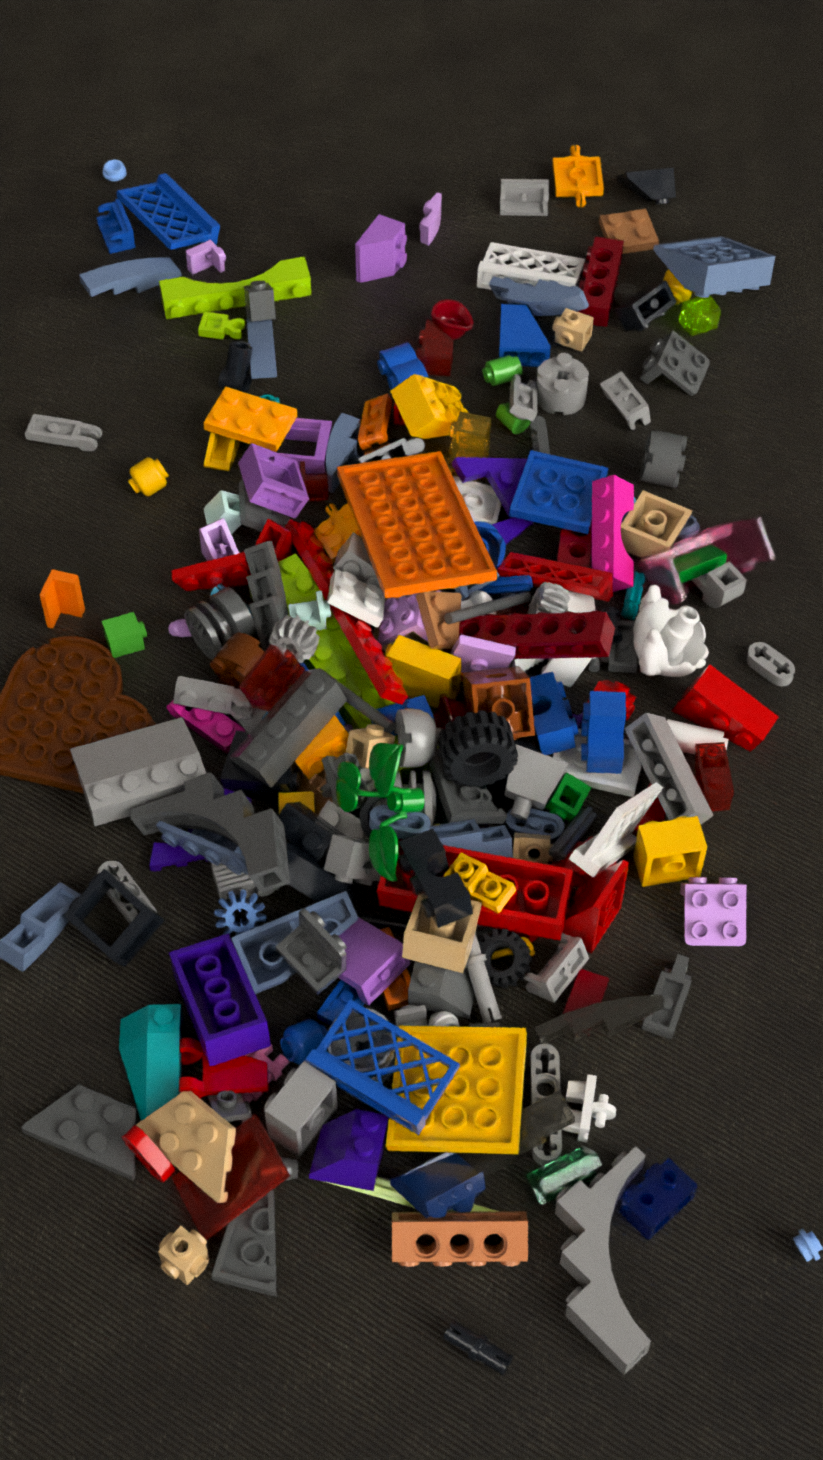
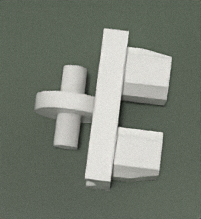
[562,1074,616,1143]

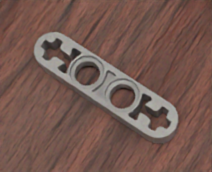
[530,1044,562,1167]

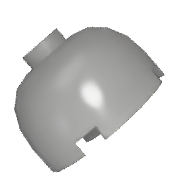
[394,708,441,768]

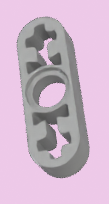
[97,861,157,924]

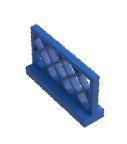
[116,173,220,250]
[306,999,460,1136]

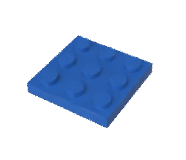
[509,450,608,534]

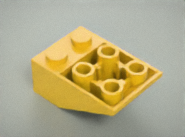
[390,374,474,439]

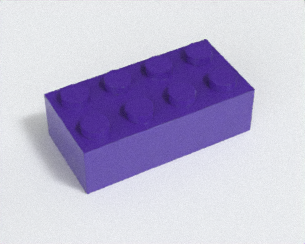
[169,933,271,1067]

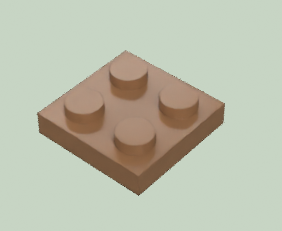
[599,209,659,254]

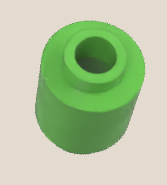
[483,355,522,386]

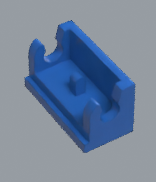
[97,199,135,254]

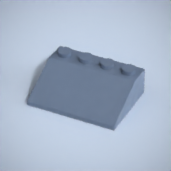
[653,236,775,298]

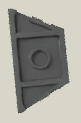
[21,1085,137,1181]

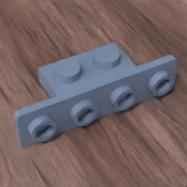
[156,820,248,875]

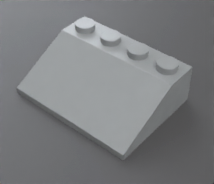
[70,717,206,826]

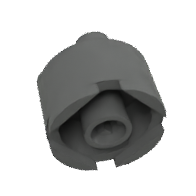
[640,430,687,488]

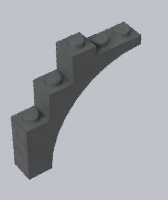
[130,772,290,893]

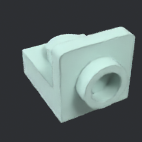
[288,591,331,630]

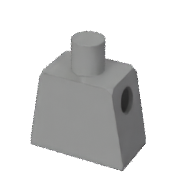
[504,744,568,820]

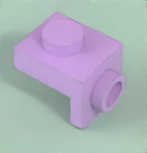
[185,240,226,275]

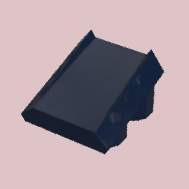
[390,1152,486,1218]

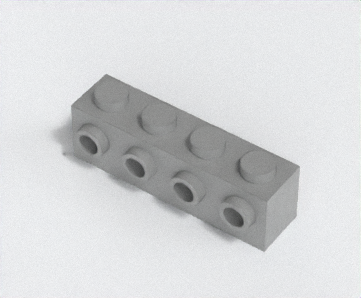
[624,712,714,825]

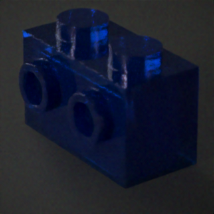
[620,1158,698,1241]

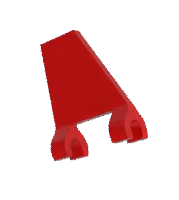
[179,1038,269,1098]

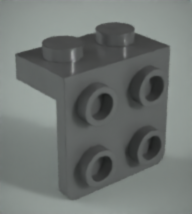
[640,331,710,396]
[275,908,347,995]

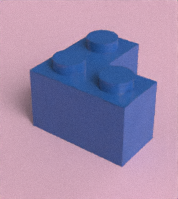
[581,691,626,774]

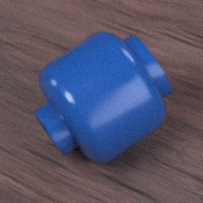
[280,1019,328,1065]

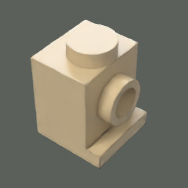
[513,832,554,865]

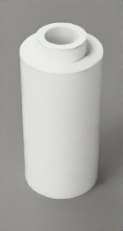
[667,719,729,760]

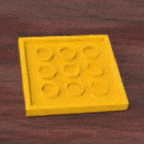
[386,1026,527,1154]

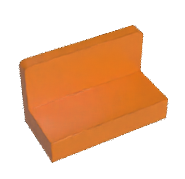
[40,569,85,629]

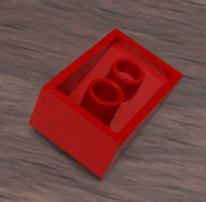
[562,860,629,954]

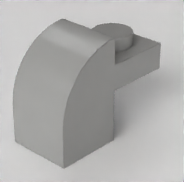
[692,561,747,608]

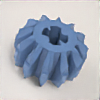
[214,889,267,936]

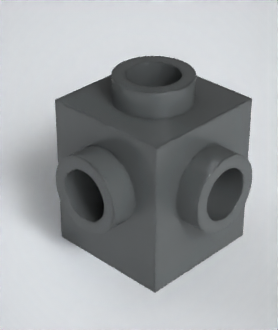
[207,1091,251,1141]

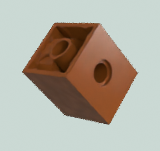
[463,666,535,740]

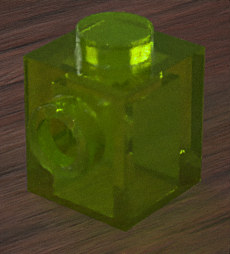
[679,295,721,336]

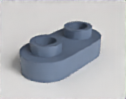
[369,805,431,840]
[505,808,564,844]

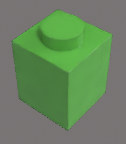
[102,612,147,658]

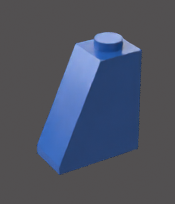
[499,304,551,367]

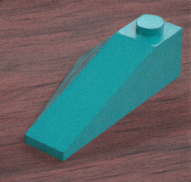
[119,1004,184,1121]

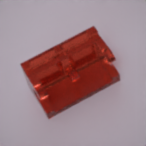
[239,645,305,711]

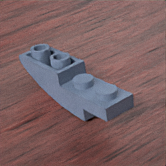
[489,276,589,316]

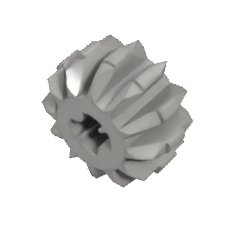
[527,582,570,614]
[269,615,320,664]

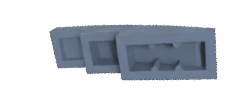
[79,257,182,297]
[247,317,277,379]

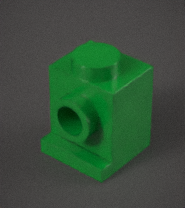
[545,772,592,822]

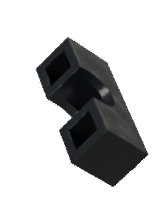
[398,828,473,928]

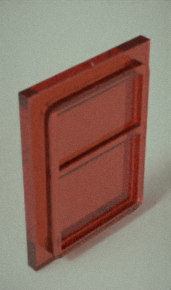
[172,1114,290,1240]

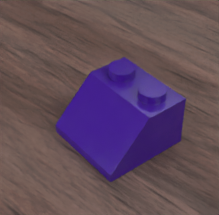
[309,1109,388,1191]

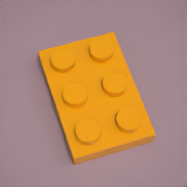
[204,387,297,452]

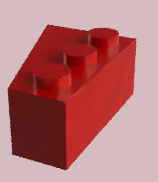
[671,665,779,752]

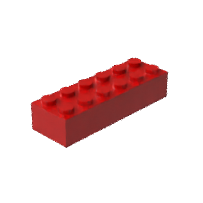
[377,839,573,941]

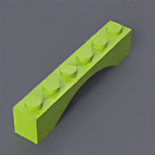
[159,257,311,319]

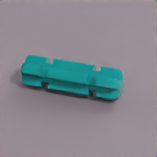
[621,571,645,620]

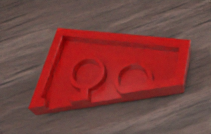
[172,552,251,591]

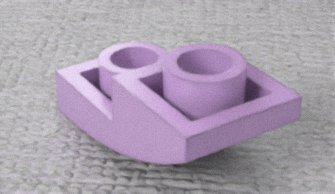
[419,192,441,246]

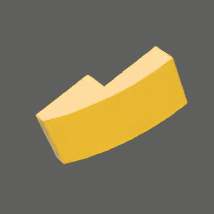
[443,853,516,914]

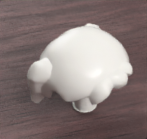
[633,585,709,677]

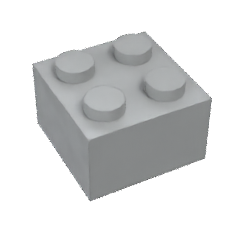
[264,1061,338,1158]

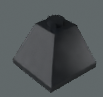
[617,168,676,205]

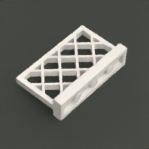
[477,242,585,290]
[569,782,663,878]

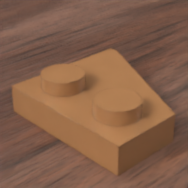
[416,591,462,649]

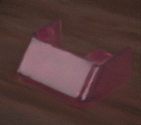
[637,517,776,604]

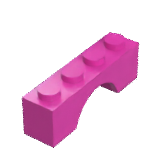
[592,475,634,592]

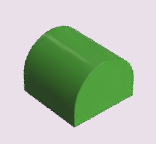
[496,403,530,434]

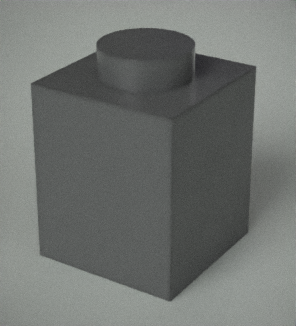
[244,281,276,322]

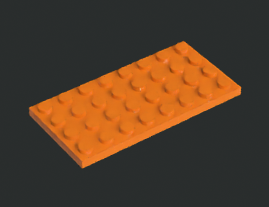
[337,451,497,598]

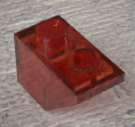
[416,320,454,377]
[695,742,734,811]

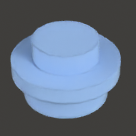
[102,160,126,182]
[793,1228,823,1262]

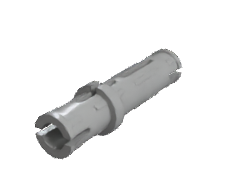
[465,933,502,1023]

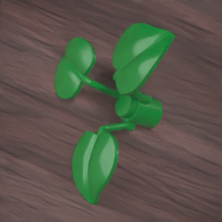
[336,743,425,881]

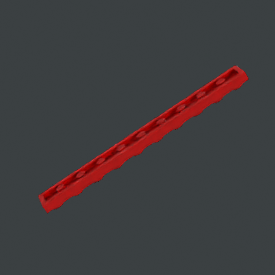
[284,519,409,705]

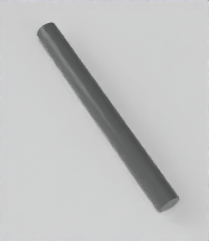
[444,591,531,624]
[317,668,396,733]

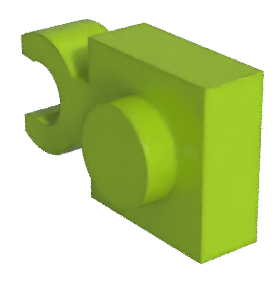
[198,312,245,340]

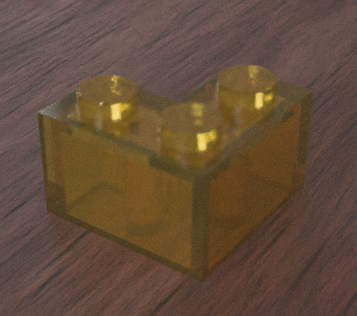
[445,411,491,483]

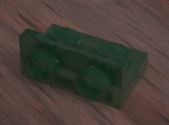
[526,1146,602,1205]

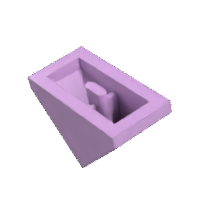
[199,518,239,561]

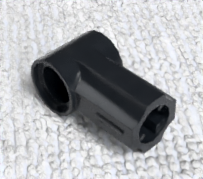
[218,341,253,393]

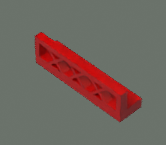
[497,552,613,602]

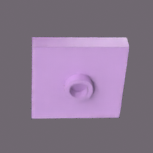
[450,635,516,673]

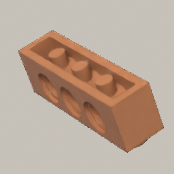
[392,1211,528,1267]

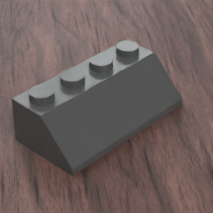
[229,669,347,788]

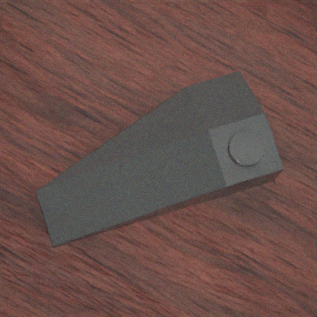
[408,961,475,1019]

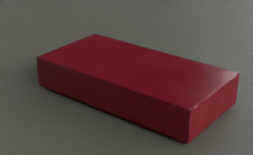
[559,969,609,1036]

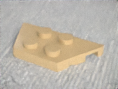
[136,1091,236,1203]

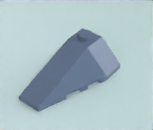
[231,891,358,994]

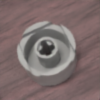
[536,353,589,415]

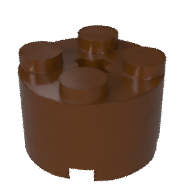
[210,632,278,696]

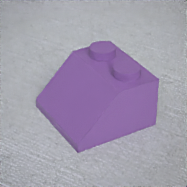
[355,214,407,283]

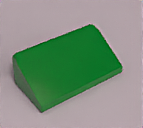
[664,544,727,585]

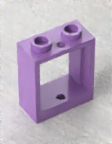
[269,418,332,478]
[238,443,309,519]

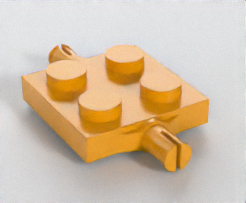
[552,145,604,207]
[314,504,361,563]

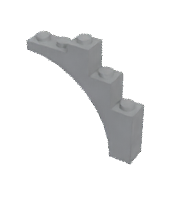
[555,1147,651,1375]

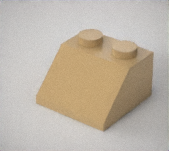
[621,490,692,558]
[402,894,482,973]

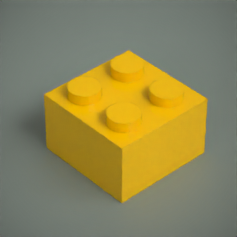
[633,816,707,887]

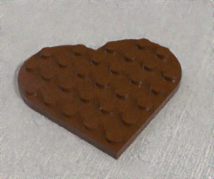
[0,636,156,793]

